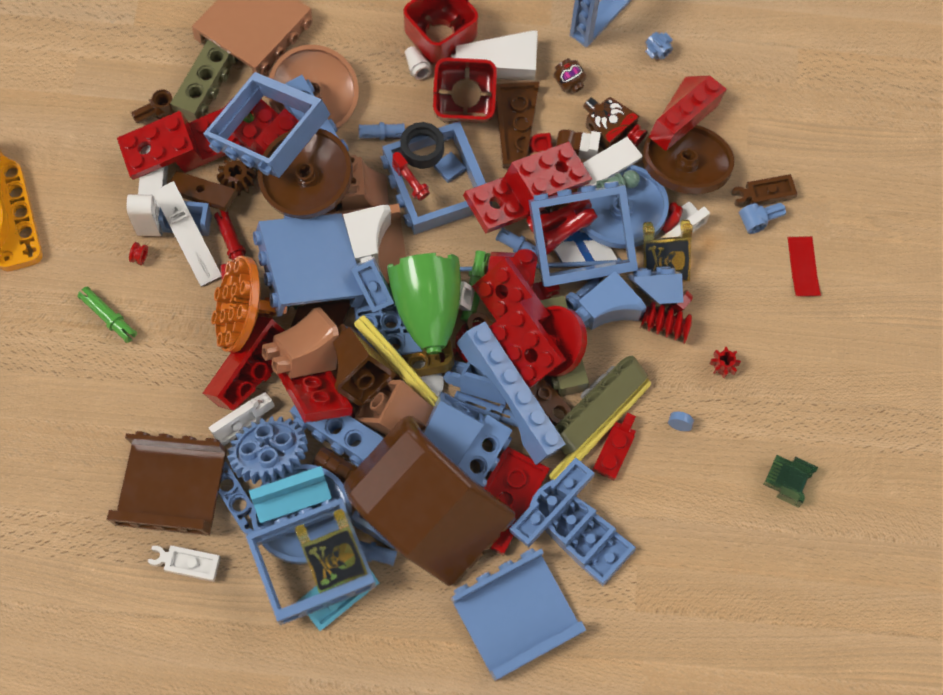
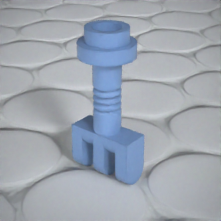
[565,277,603,311]

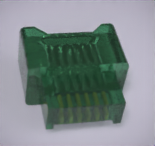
[763,455,818,508]

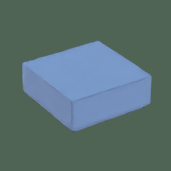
[434,152,466,183]

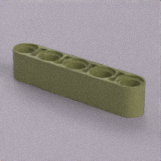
[555,356,648,455]

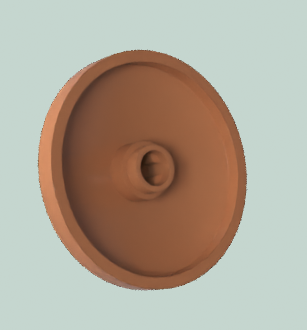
[268,45,359,129]

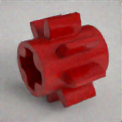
[709,347,741,379]

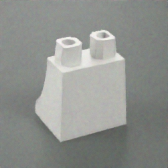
[343,205,391,266]

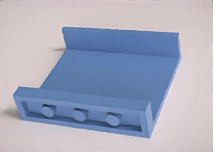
[253,213,364,317]
[451,548,586,681]

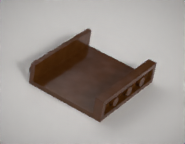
[107,431,227,536]

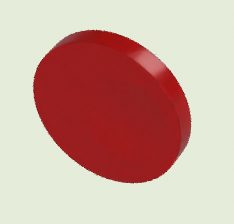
[529,306,587,377]

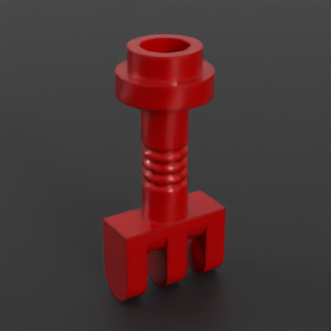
[392,152,430,201]

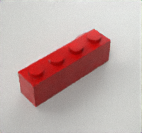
[649,75,727,151]
[203,316,285,411]

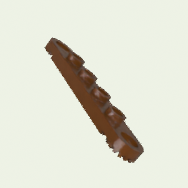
[465,313,571,426]

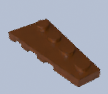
[496,81,540,168]

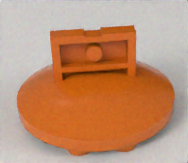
[211,256,287,353]

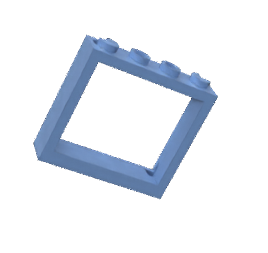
[570,0,631,48]
[203,72,331,178]
[380,121,492,235]
[528,181,638,287]
[246,498,376,626]

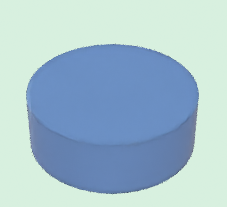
[668,411,694,432]

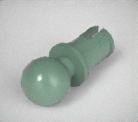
[596,170,640,188]

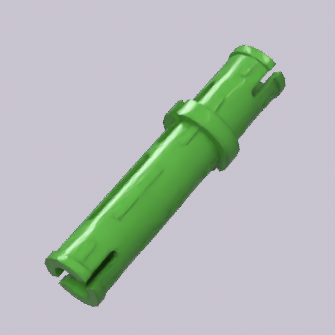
[460,251,490,322]
[77,286,137,343]

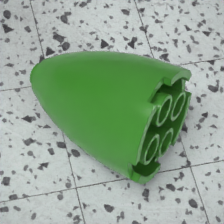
[387,253,461,355]

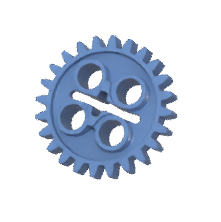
[227,416,308,484]

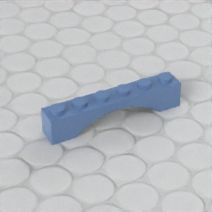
[456,322,566,465]

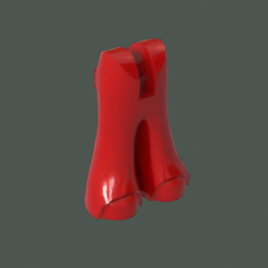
[526,199,598,255]

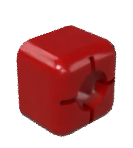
[403,0,478,64]
[433,58,497,123]

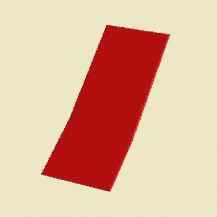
[787,236,821,296]

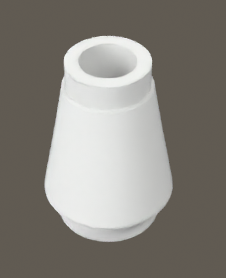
[405,46,431,80]

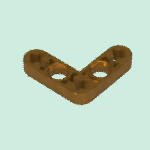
[392,337,454,380]

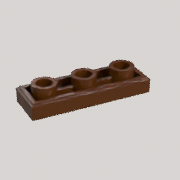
[168,171,237,212]

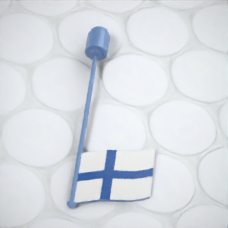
[460,209,622,272]

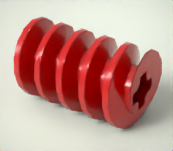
[640,301,692,344]

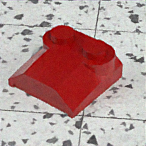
[487,249,538,297]

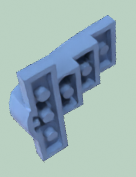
[509,458,636,586]

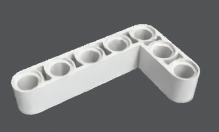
[127,145,168,236]

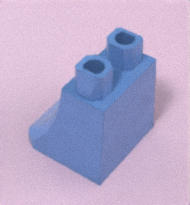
[575,271,646,330]
[423,392,484,465]

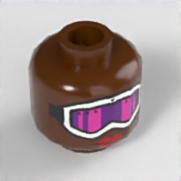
[554,58,587,93]

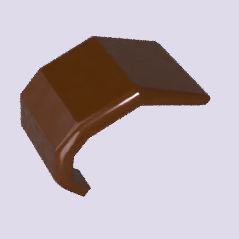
[344,416,516,586]

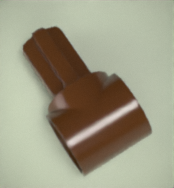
[131,89,173,124]

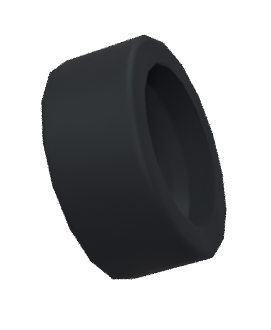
[400,122,444,169]

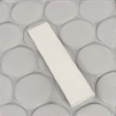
[152,181,221,286]

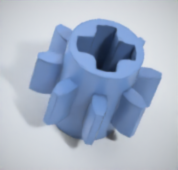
[645,32,673,60]

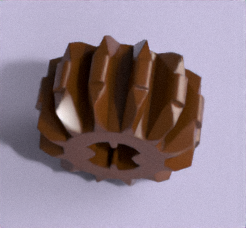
[217,159,257,197]

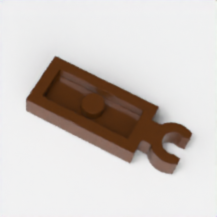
[731,174,797,206]

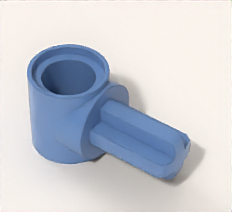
[739,203,786,234]

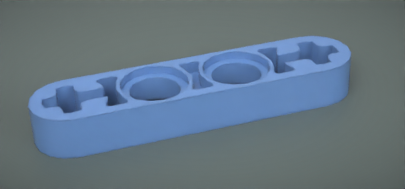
[219,461,253,535]

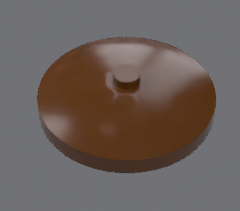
[642,125,735,194]
[258,128,353,219]

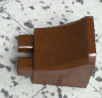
[333,324,397,406]

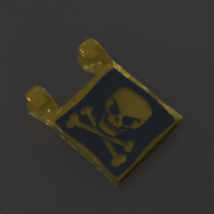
[643,220,693,282]
[295,509,368,593]

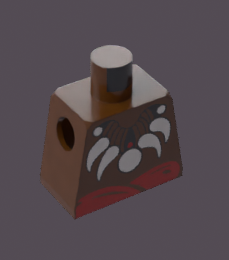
[583,97,639,150]

